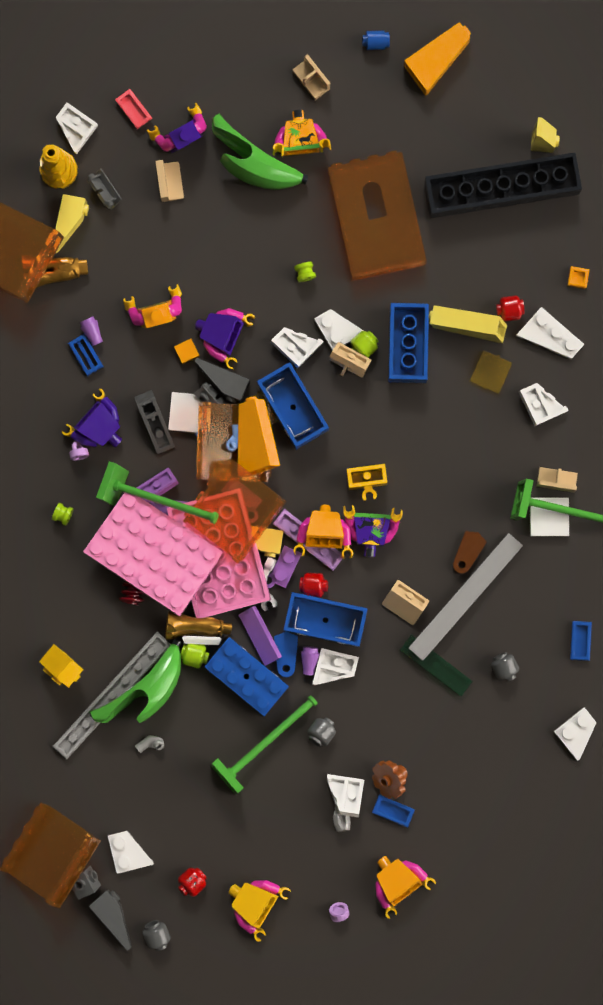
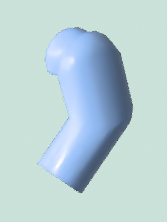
[226,424,238,452]

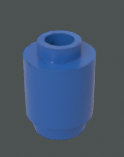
[362,30,390,50]

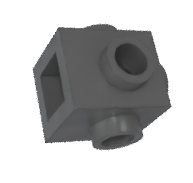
[68,865,101,900]

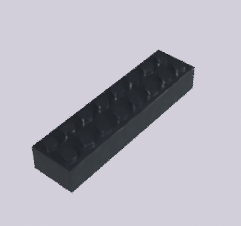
[424,152,582,219]

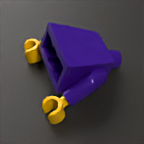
[62,389,122,447]

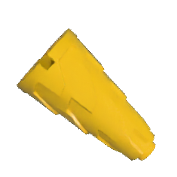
[39,145,78,189]

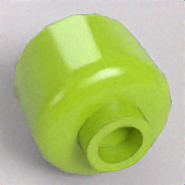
[350,331,379,358]
[181,644,210,669]

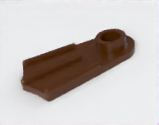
[453,531,487,574]

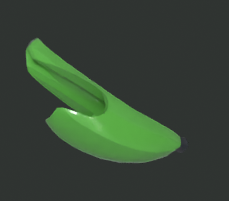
[212,113,308,190]
[89,639,182,723]

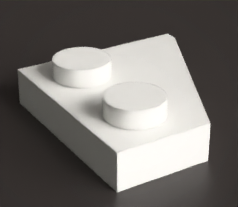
[270,327,324,368]
[519,383,569,426]
[313,648,359,685]
[327,774,364,818]

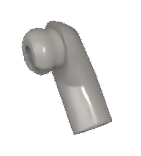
[135,735,164,753]

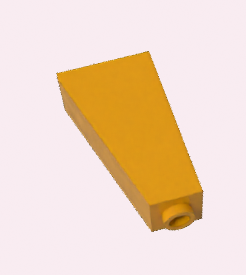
[404,22,471,96]
[238,397,280,477]

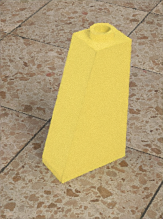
[429,305,507,343]

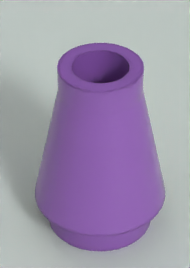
[80,316,103,346]
[301,646,320,675]

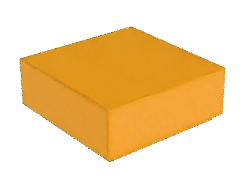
[567,266,590,289]
[174,339,200,364]

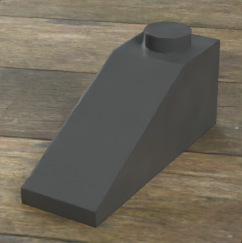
[195,358,250,404]
[134,390,175,454]
[89,889,132,951]

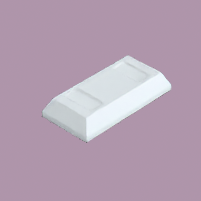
[182,636,222,645]

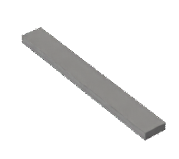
[408,533,523,661]
[53,632,171,759]

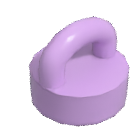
[69,442,89,461]
[329,902,349,922]

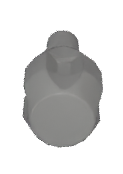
[333,807,351,832]

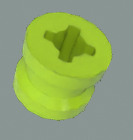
[294,262,316,282]
[52,502,74,526]

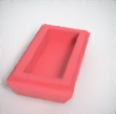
[115,89,152,129]

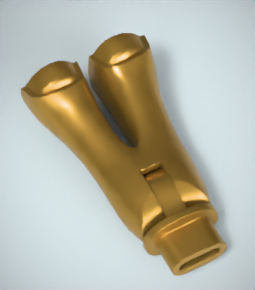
[22,255,88,292]
[165,611,232,640]

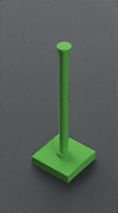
[96,461,219,524]
[510,479,603,523]
[210,695,318,795]

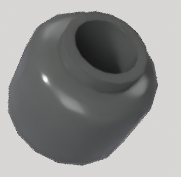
[491,652,519,682]
[307,717,336,747]
[142,920,171,951]

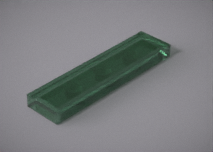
[400,634,473,697]

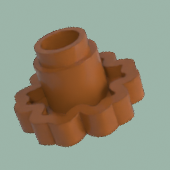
[372,760,408,799]

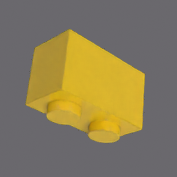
[346,464,387,501]
[39,644,84,688]

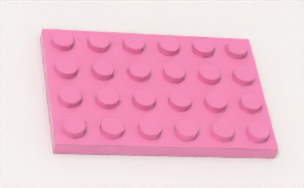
[167,488,271,618]
[83,493,223,617]

